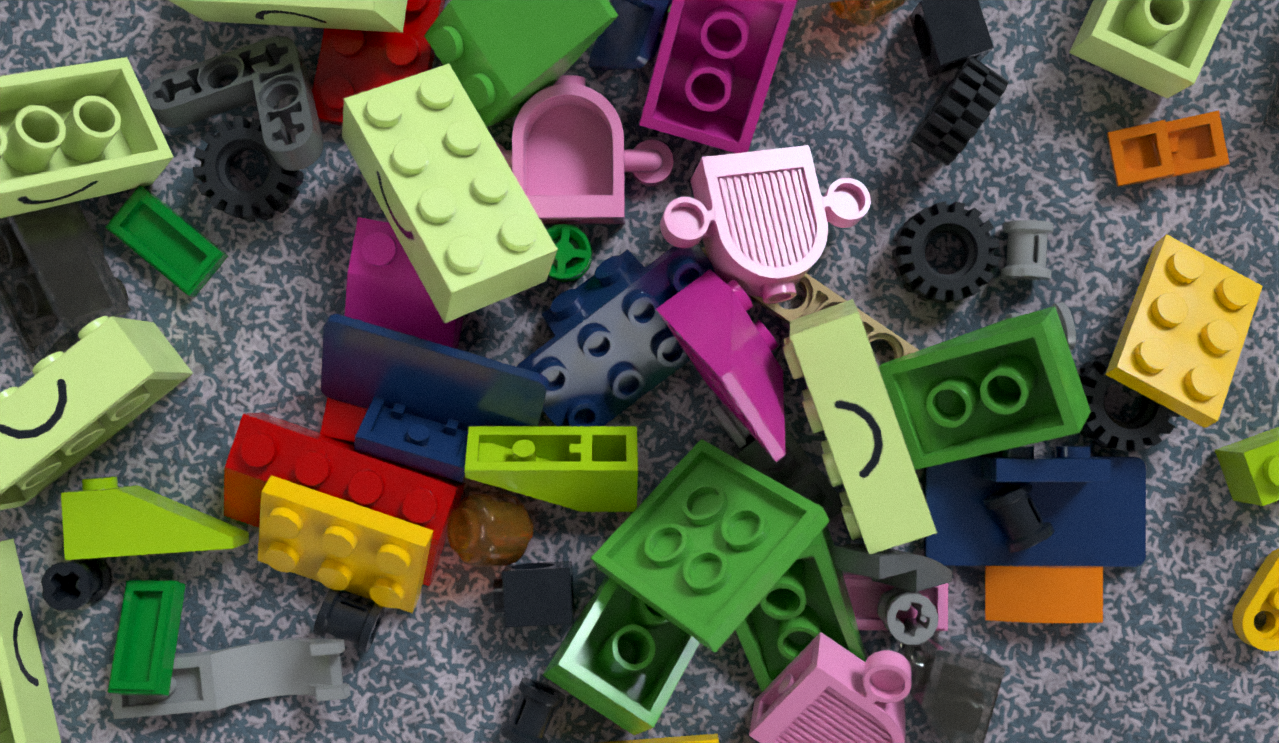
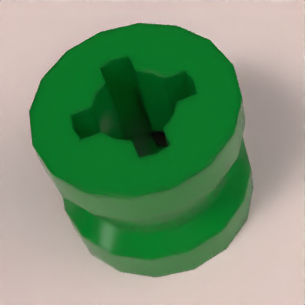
[547,224,593,283]

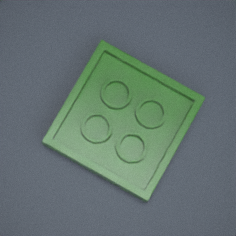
[591,439,829,653]

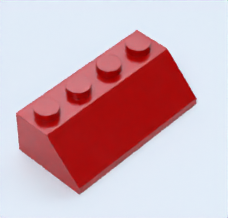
[224,413,466,586]

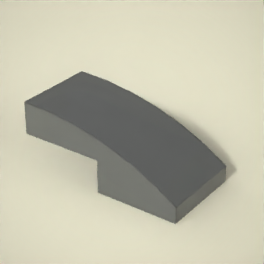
[732,427,843,521]
[835,544,952,592]

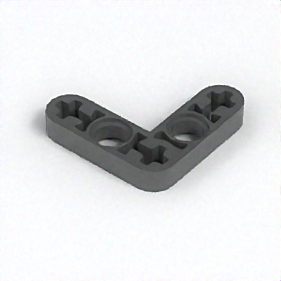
[145,36,324,171]

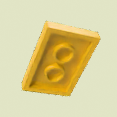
[1105,234,1263,428]
[257,475,433,613]

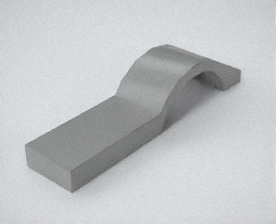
[107,638,351,719]

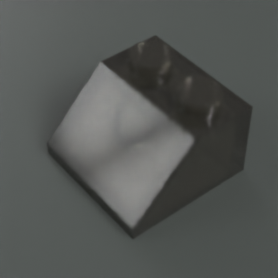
[897,634,1005,743]

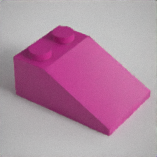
[639,0,797,153]
[344,217,464,349]
[656,270,786,461]

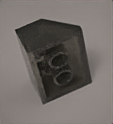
[0,201,131,367]

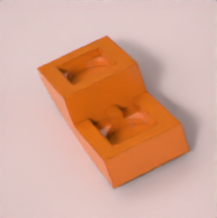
[1107,110,1230,187]
[985,566,1103,623]

